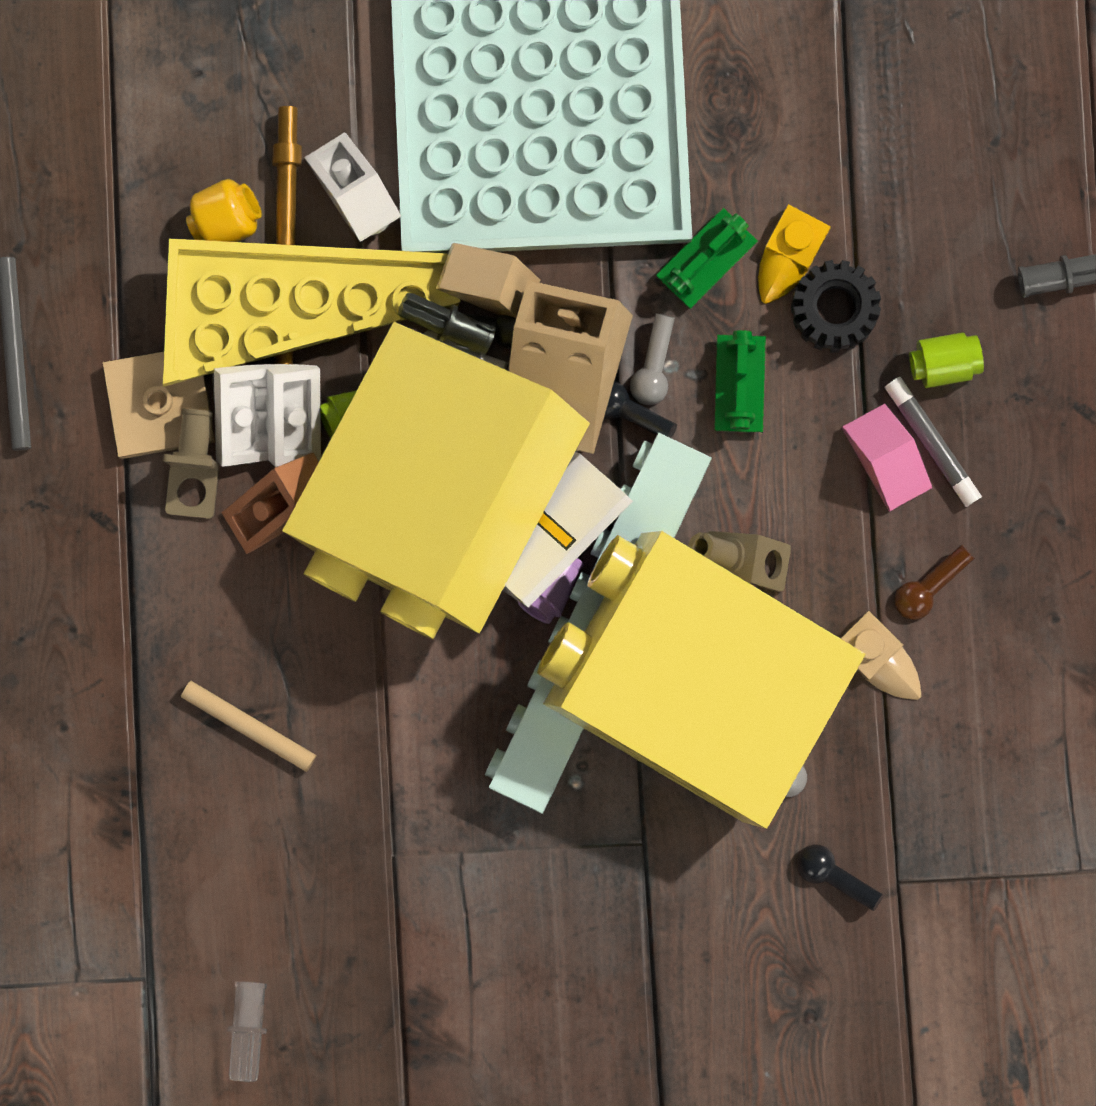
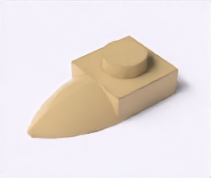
[841,611,921,700]

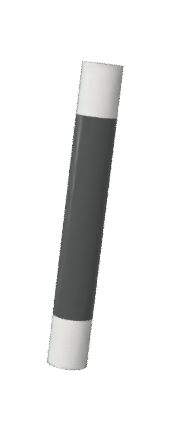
[884,377,982,507]

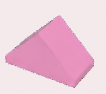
[842,404,932,512]

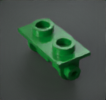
[656,208,758,309]
[714,330,766,433]

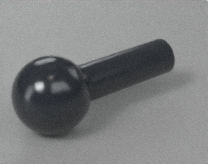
[604,381,677,438]
[796,844,884,911]

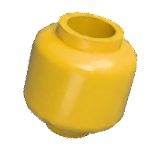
[186,179,262,242]

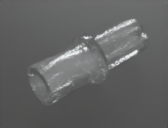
[227,982,267,1082]

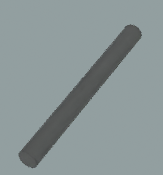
[0,257,31,450]

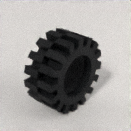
[791,260,881,353]

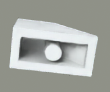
[304,132,401,242]

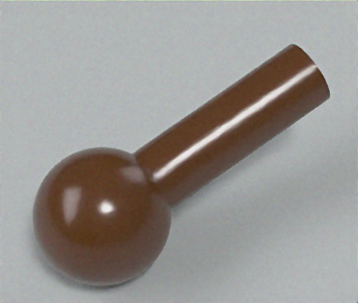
[895,544,975,620]

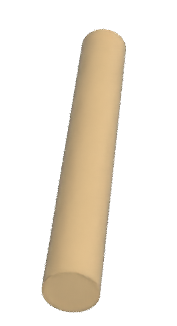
[181,681,317,772]

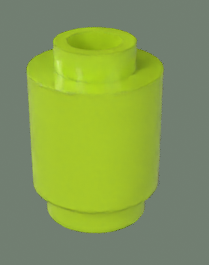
[909,332,984,388]

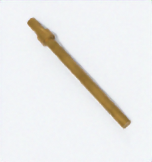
[273,106,302,364]

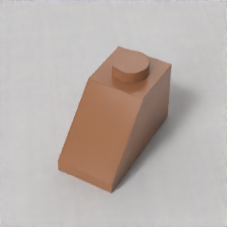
[222,452,319,554]

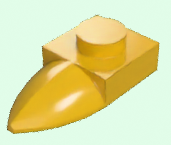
[758,204,831,304]

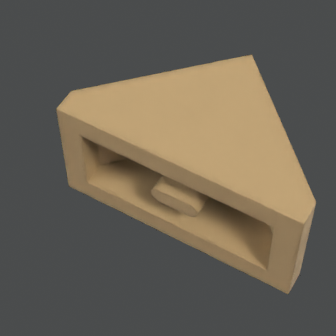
[436,243,540,318]

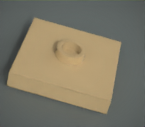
[103,352,216,459]

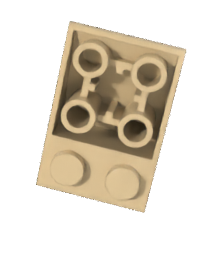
[509,280,633,454]

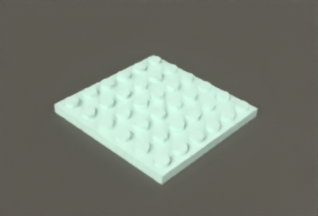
[391,0,692,254]

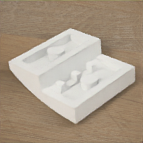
[214,364,321,467]

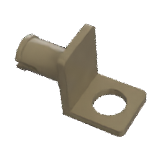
[163,408,220,519]
[688,531,791,592]

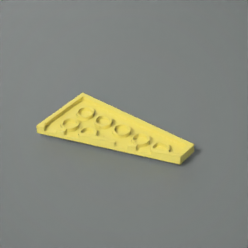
[163,239,460,387]

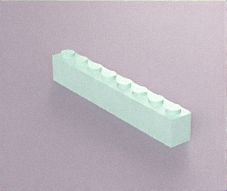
[485,433,712,814]

